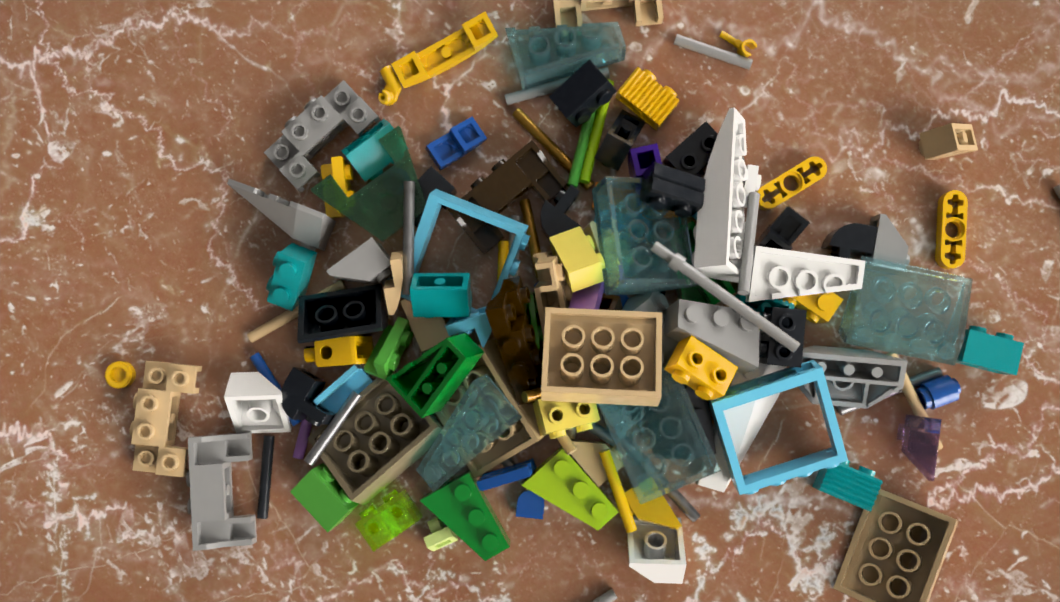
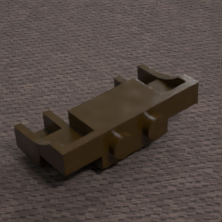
[447,140,567,254]
[485,276,543,405]

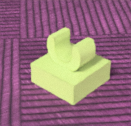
[423,517,458,551]

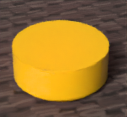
[105,361,136,389]

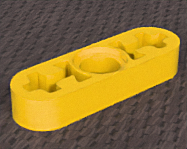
[756,156,827,211]
[935,190,968,269]

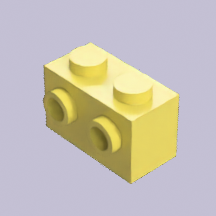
[549,226,606,293]
[532,399,600,439]

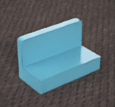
[313,364,374,414]

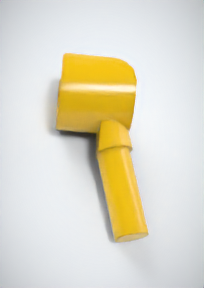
[719,31,757,57]

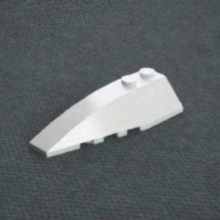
[692,107,748,283]
[697,330,787,492]

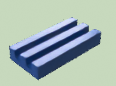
[476,458,536,491]

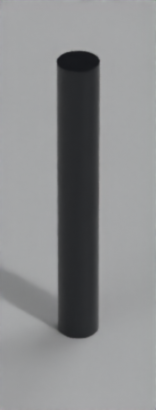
[257,435,275,519]

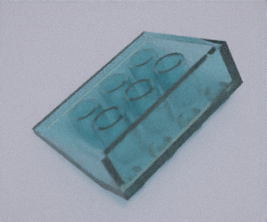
[592,176,697,295]
[838,256,973,366]
[596,367,721,504]

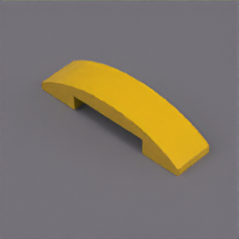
[391,11,498,88]

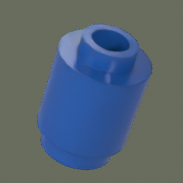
[915,375,961,410]

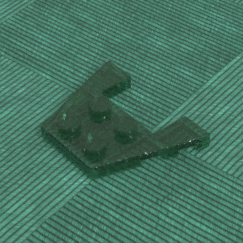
[310,126,426,242]

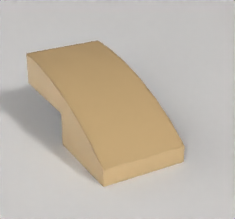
[383,251,403,315]

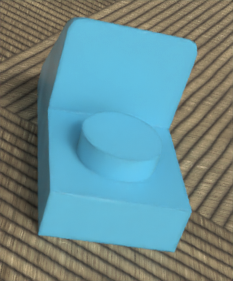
[445,306,492,348]

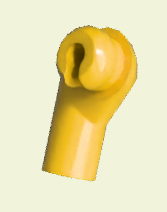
[378,65,402,106]

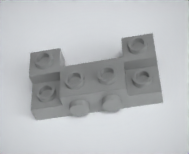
[264,80,380,192]
[186,432,257,551]

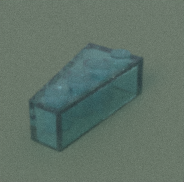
[505,22,626,90]
[416,374,522,492]

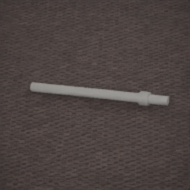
[650,241,800,353]

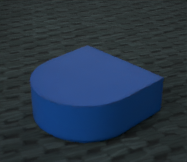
[516,489,544,519]

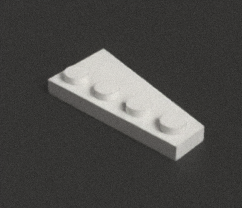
[745,246,865,302]

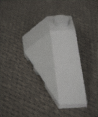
[227,179,336,251]

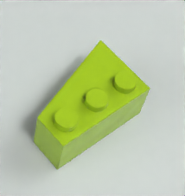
[521,446,619,530]

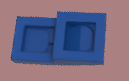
[425,116,487,171]

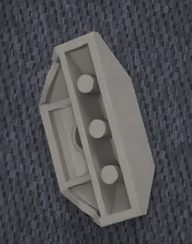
[798,345,908,409]

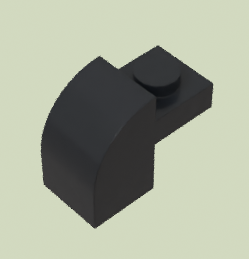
[540,185,581,239]
[754,205,810,250]
[821,223,878,258]
[281,367,336,427]

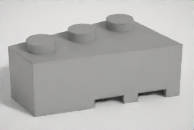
[665,299,760,375]

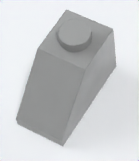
[864,214,910,276]

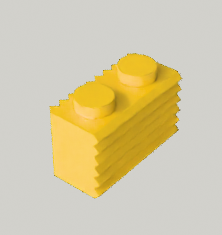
[615,67,680,131]

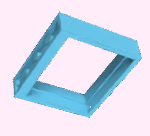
[401,189,530,311]
[709,360,848,495]

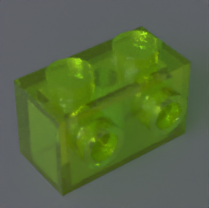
[355,489,423,552]

